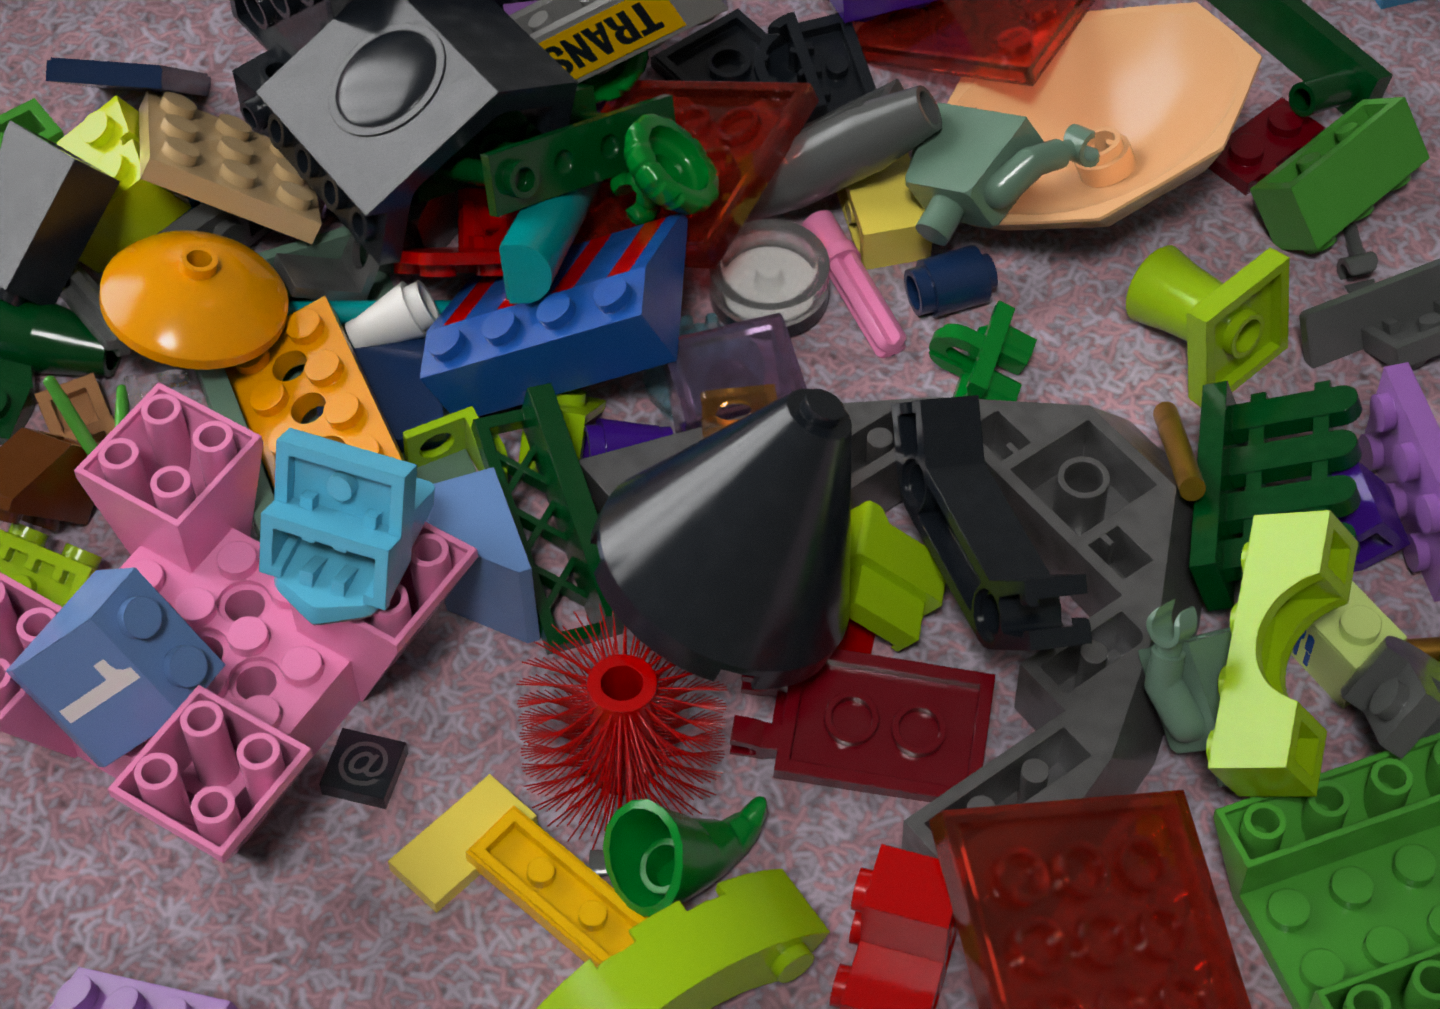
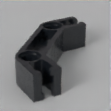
[891,395,1092,651]

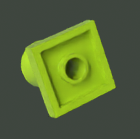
[1126,245,1290,407]

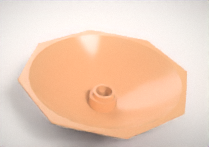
[947,2,1262,231]

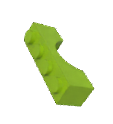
[1206,510,1358,797]

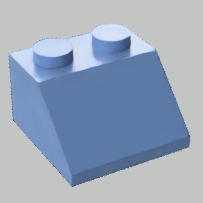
[425,467,540,643]

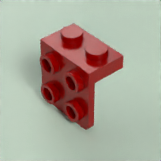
[394,188,520,277]

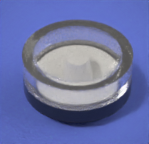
[709,219,830,340]

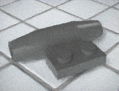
[719,79,942,225]

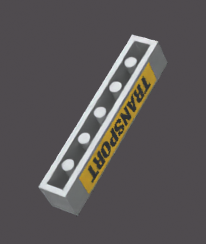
[509,0,728,83]

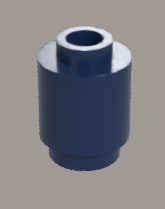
[904,245,998,318]

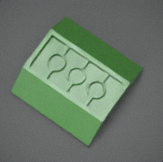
[1213,732,1440,1009]

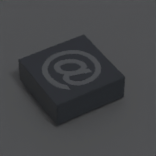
[319,728,408,809]

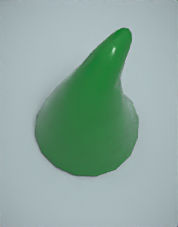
[603,796,768,917]

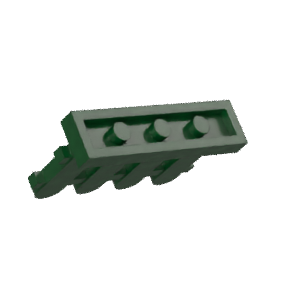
[1189,380,1363,611]

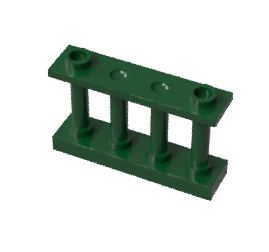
[411,84,676,217]

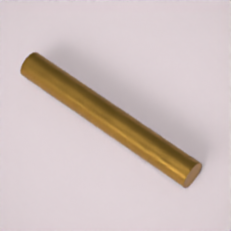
[1153,401,1206,501]

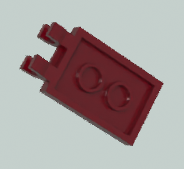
[730,649,996,802]

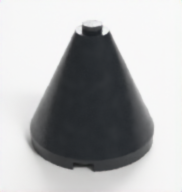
[590,388,852,690]

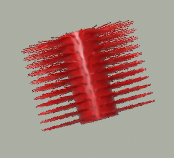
[516,604,727,850]

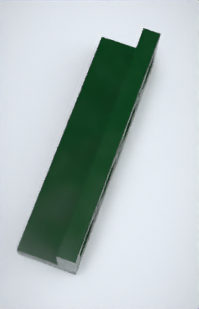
[471,383,624,655]

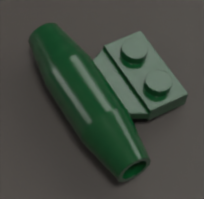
[0,299,122,445]

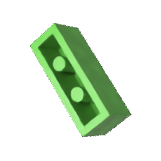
[1250,97,1430,254]

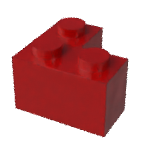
[829,844,966,1009]

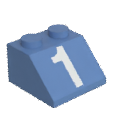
[5,567,225,767]

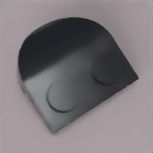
[754,12,876,127]

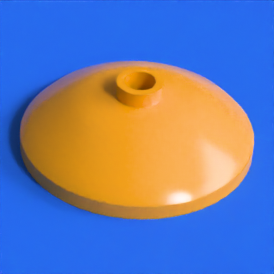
[99,230,289,370]

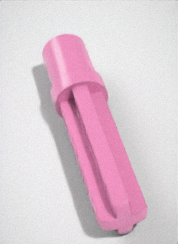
[801,210,906,358]

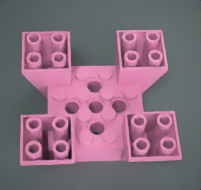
[0,382,478,863]

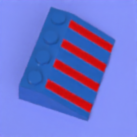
[419,213,688,417]

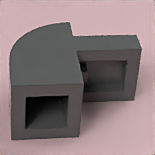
[1341,636,1440,759]

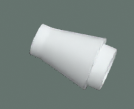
[345,280,439,349]

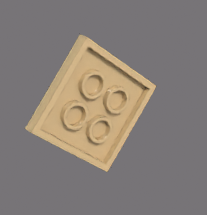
[139,89,322,244]

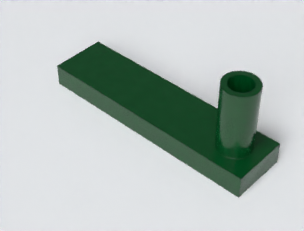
[1207,0,1393,117]

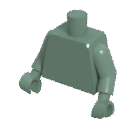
[905,102,1100,246]
[1138,599,1232,787]

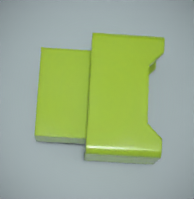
[849,501,946,652]

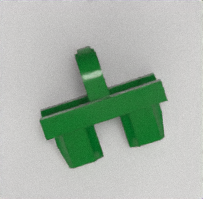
[929,300,1037,401]

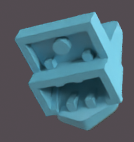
[259,428,435,626]

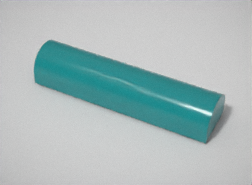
[499,180,603,304]

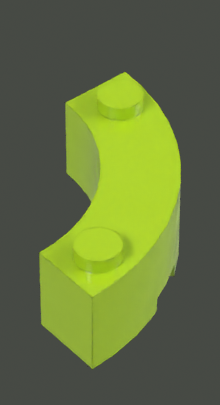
[536,869,830,1009]

